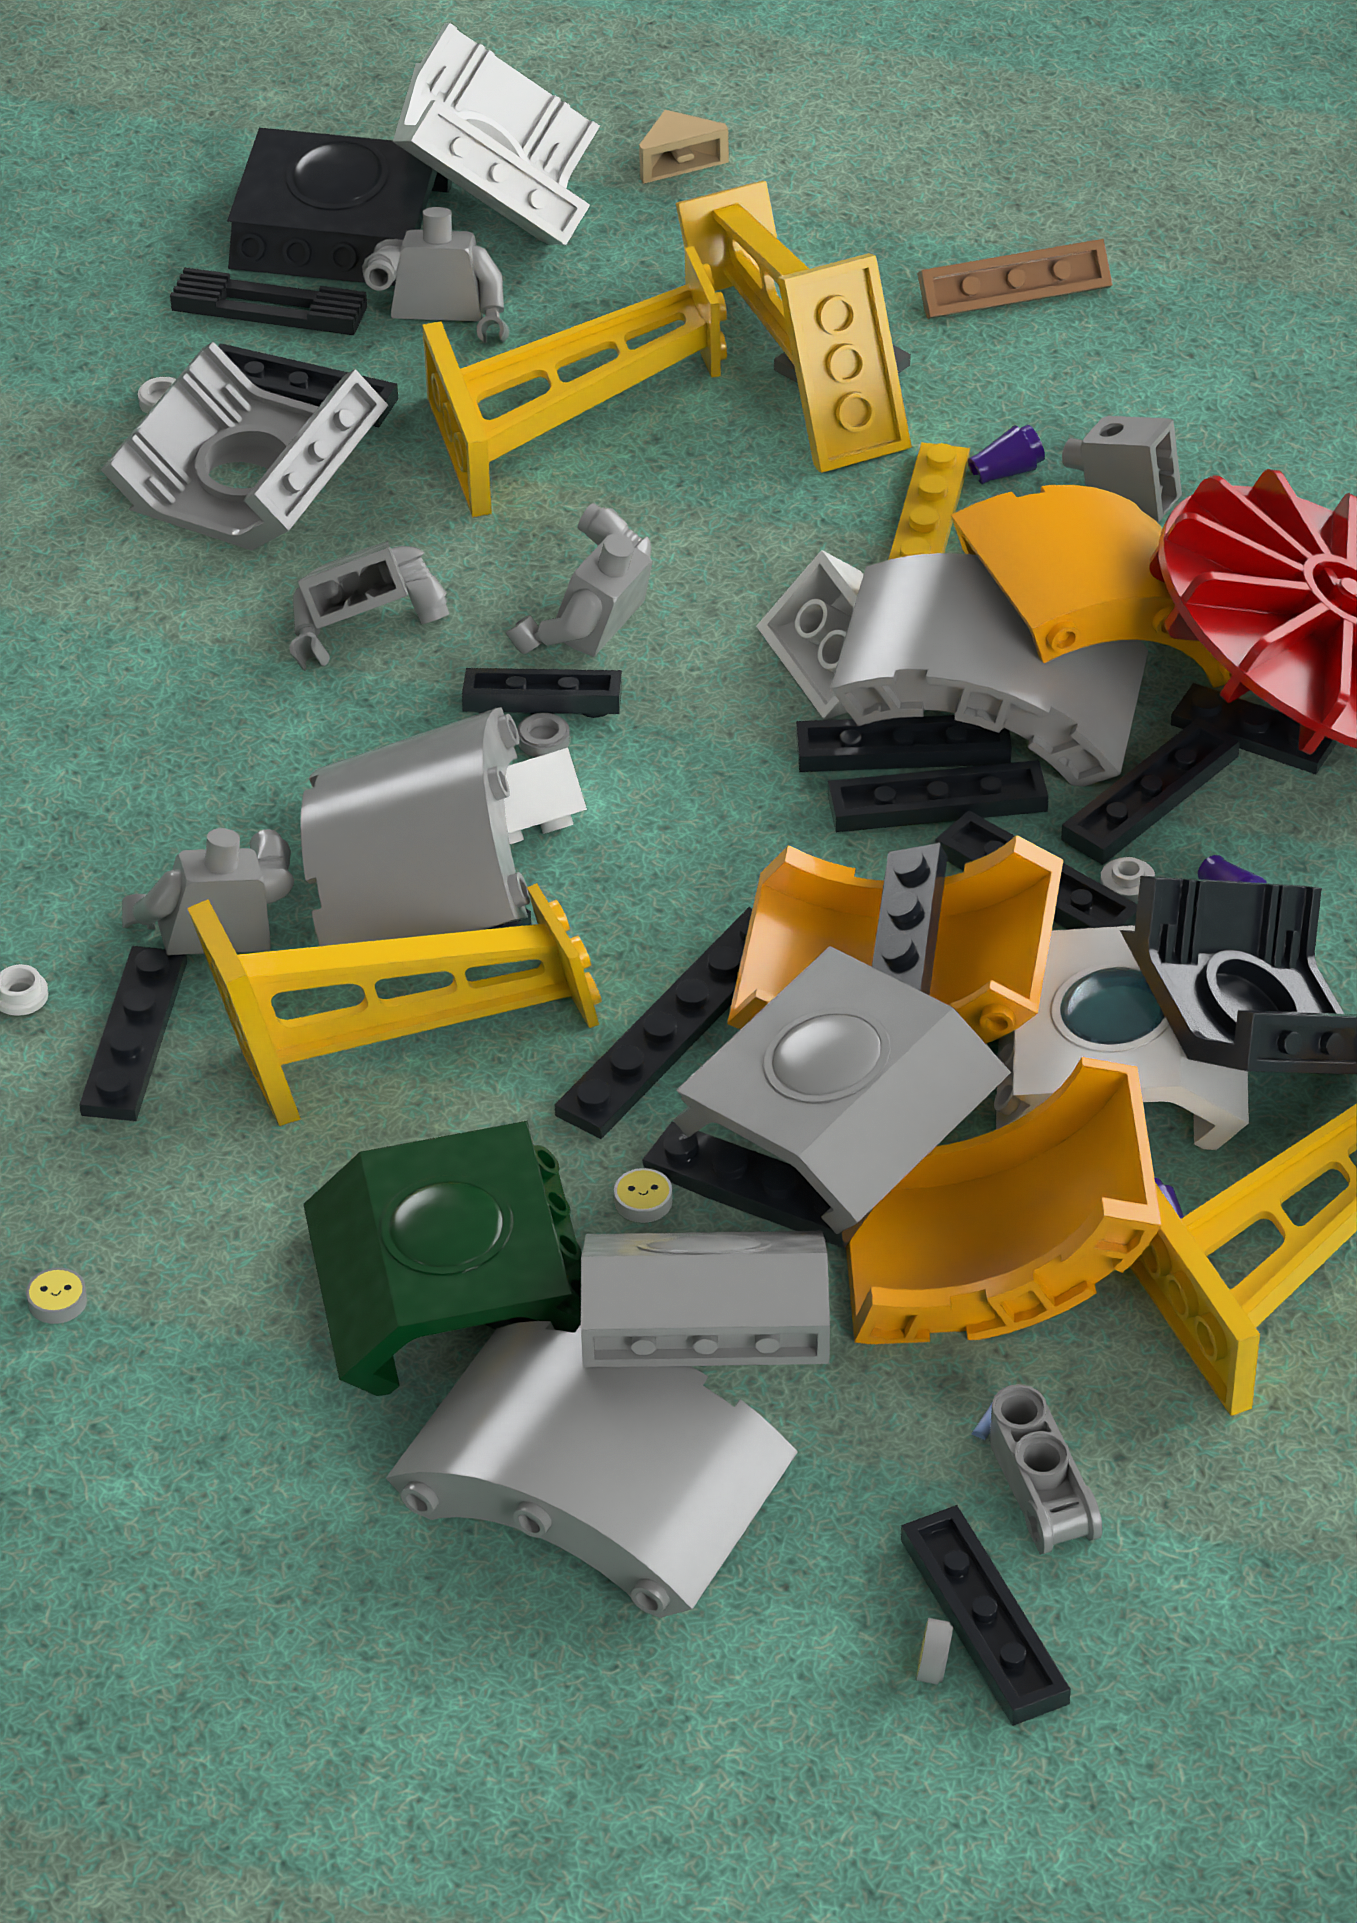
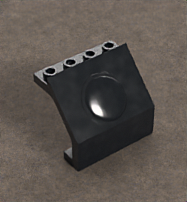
[227,128,452,286]
[1120,876,1357,1074]

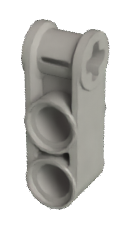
[989,1384,1102,1555]

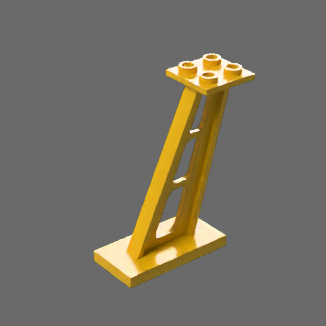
[676,180,912,473]
[422,246,727,517]
[187,883,602,1126]
[1130,1103,1357,1416]

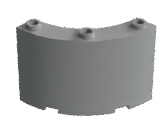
[830,553,1148,787]
[300,707,530,946]
[386,1321,798,1618]

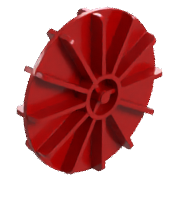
[1149,469,1357,755]

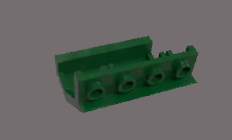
[303,1120,582,1396]

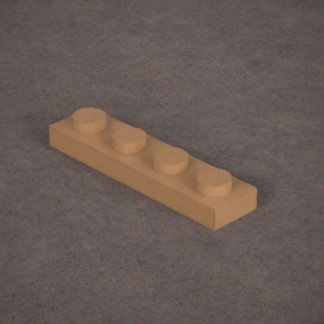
[917,239,1113,319]

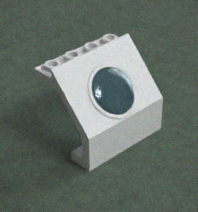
[994,926,1249,1150]

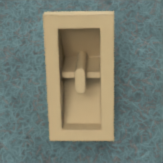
[639,110,729,184]

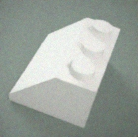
[756,550,863,720]
[504,748,587,844]

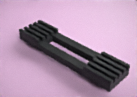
[170,267,367,335]

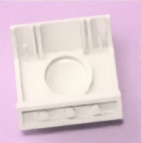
[393,23,600,245]

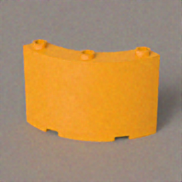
[951,485,1232,688]
[727,835,1063,1044]
[846,1057,1162,1344]

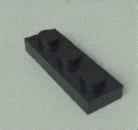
[462,668,622,718]
[1171,683,1337,775]

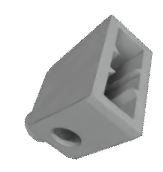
[1062,416,1182,522]

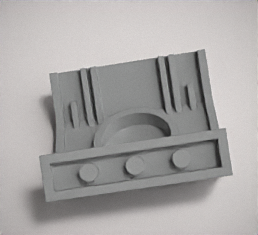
[101,342,388,551]
[673,946,1011,1234]
[581,1230,830,1368]

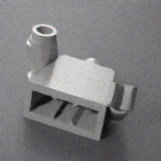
[362,207,510,343]
[506,503,653,657]
[289,541,449,671]
[122,828,294,955]

